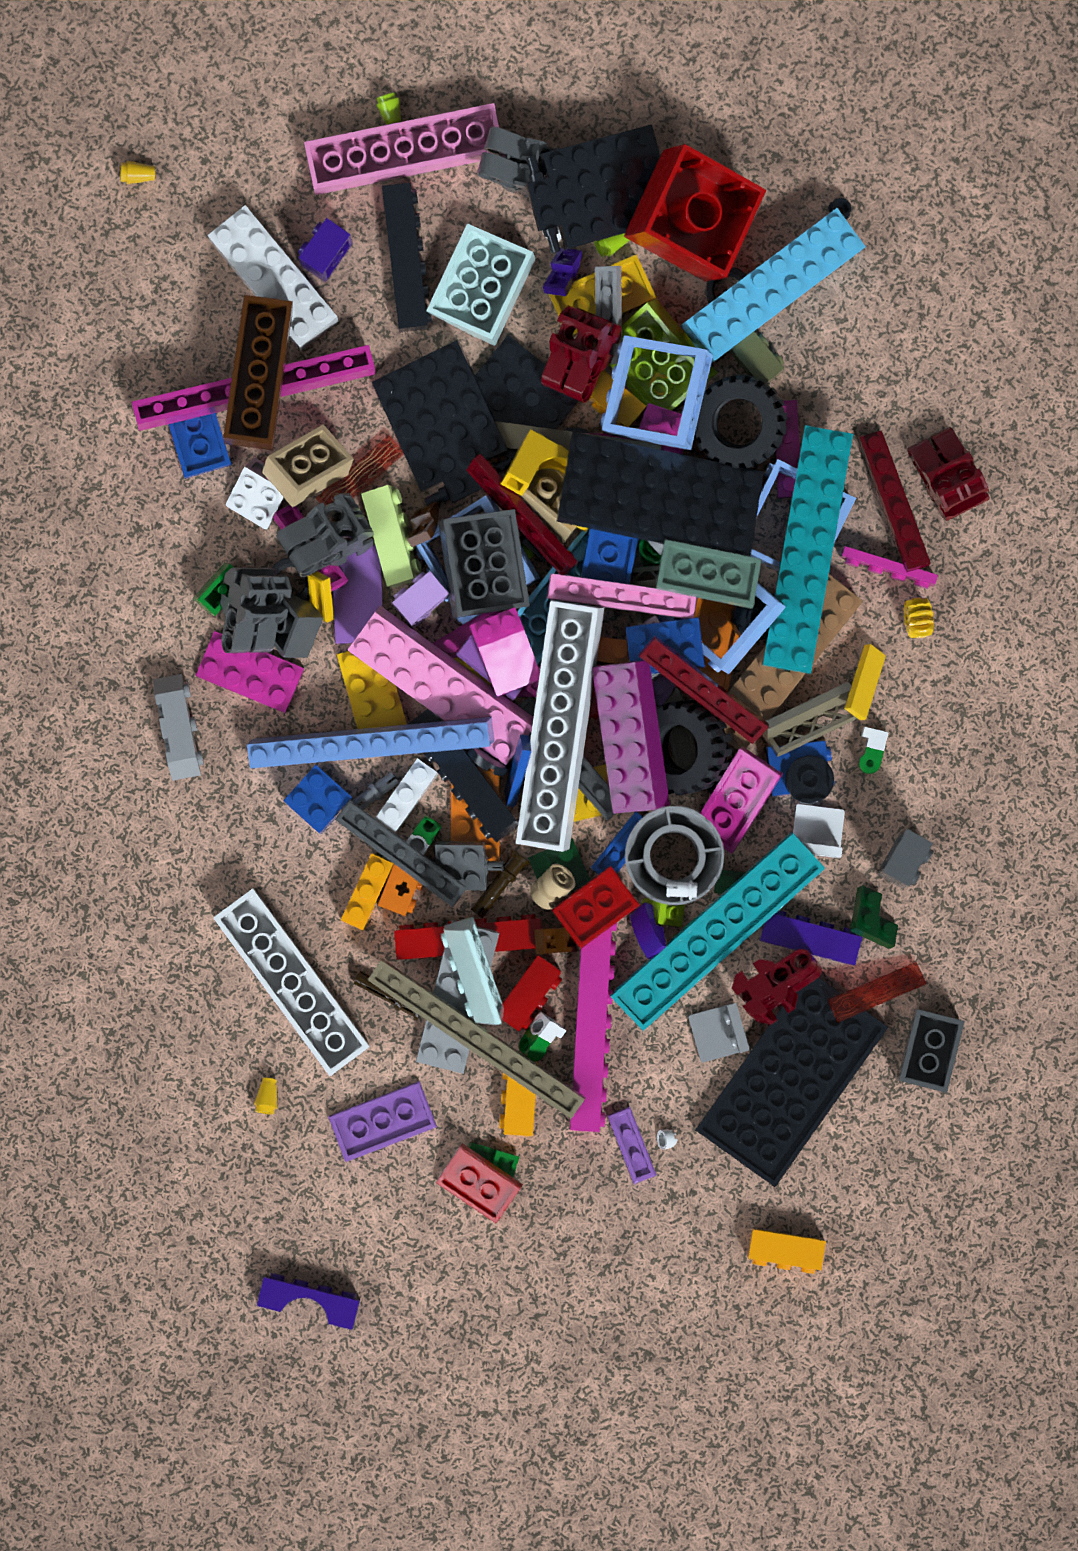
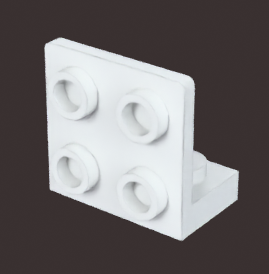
[226,457,284,529]
[793,804,845,858]

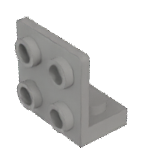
[688,1003,750,1062]

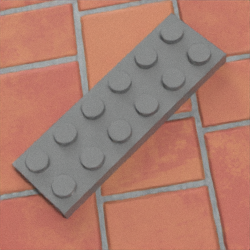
[416,920,499,1074]

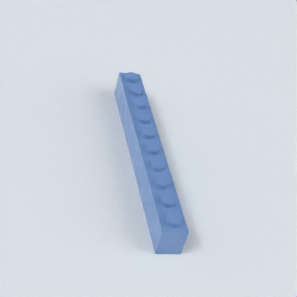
[247,717,495,768]

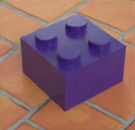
[298,218,353,283]

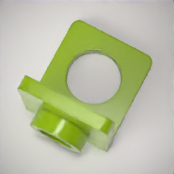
[641,898,685,927]

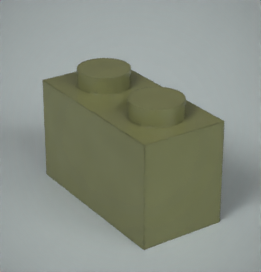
[730,332,785,384]

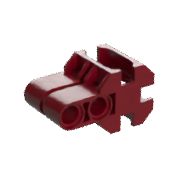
[541,305,621,403]
[907,427,990,521]
[732,949,822,1025]

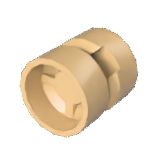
[530,864,575,909]

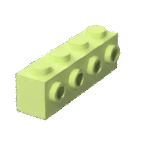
[361,485,422,588]

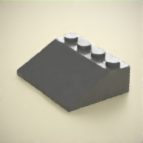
[438,509,530,618]

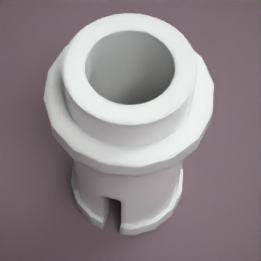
[667,880,697,900]

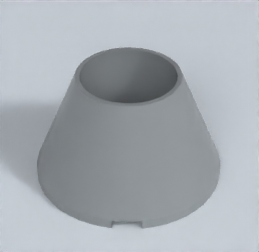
[625,806,724,905]

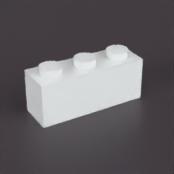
[375,758,438,833]

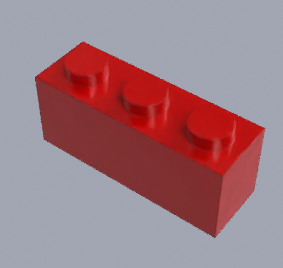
[502,955,563,1032]

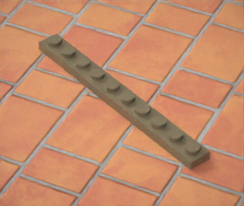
[368,958,586,1119]

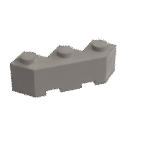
[153,674,204,781]

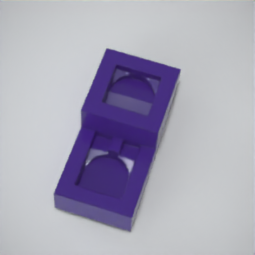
[543,248,582,296]
[630,902,666,959]

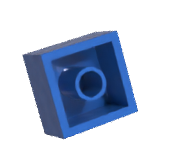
[283,765,353,835]

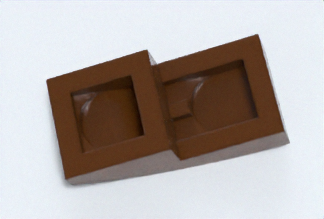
[407,502,439,547]
[534,928,577,954]

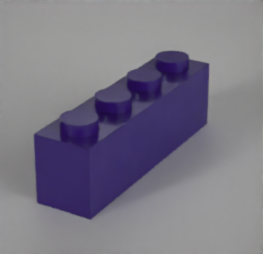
[759,910,862,966]

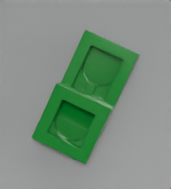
[468,1142,519,1178]

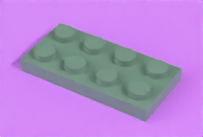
[656,540,762,608]

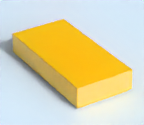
[308,571,334,623]

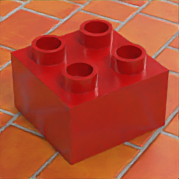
[624,144,766,282]

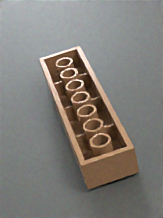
[718,574,863,752]

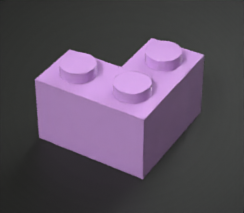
[392,571,449,629]

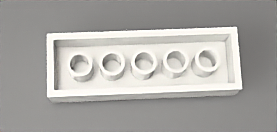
[208,205,339,352]

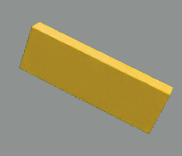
[844,644,886,720]

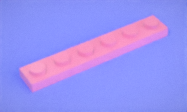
[547,574,696,619]

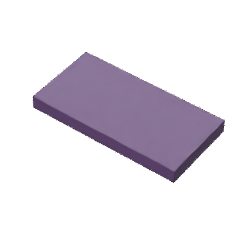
[333,545,383,644]
[328,1081,437,1162]

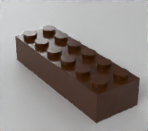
[223,295,293,451]

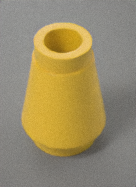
[120,160,155,184]
[253,1078,278,1115]

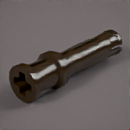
[471,850,530,918]
[354,971,420,1021]

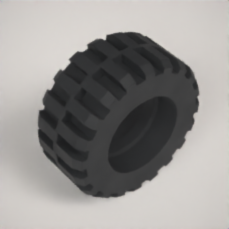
[694,375,788,469]
[656,700,732,795]

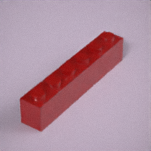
[394,914,541,960]

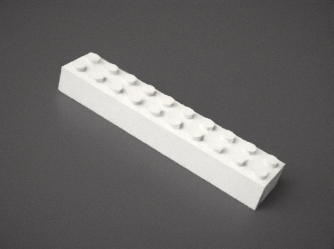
[516,600,604,852]

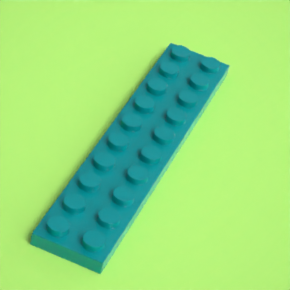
[762,425,853,674]
[610,831,825,1031]

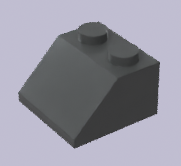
[274,594,323,658]

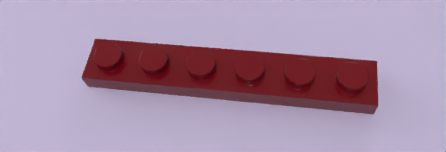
[858,430,931,572]
[466,454,578,576]
[639,635,769,744]

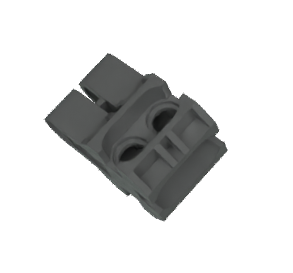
[477,127,561,199]
[276,493,374,577]
[220,568,292,653]

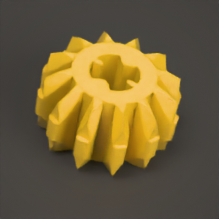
[903,597,934,638]

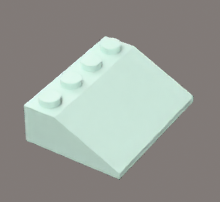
[427,224,535,346]
[441,917,504,1025]

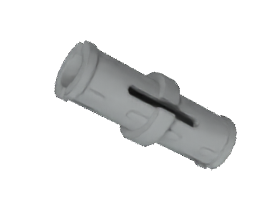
[352,771,400,810]

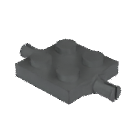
[431,841,503,891]

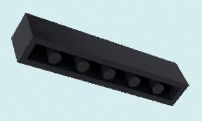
[382,182,432,333]
[408,709,518,843]

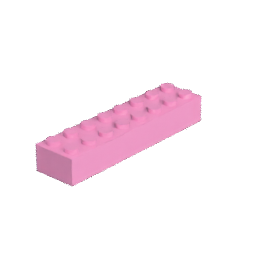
[304,103,499,195]
[348,606,534,765]

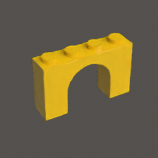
[501,429,588,532]

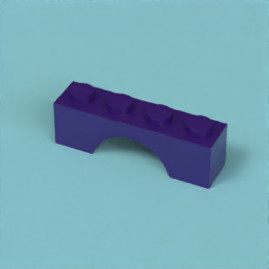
[257,1273,360,1330]

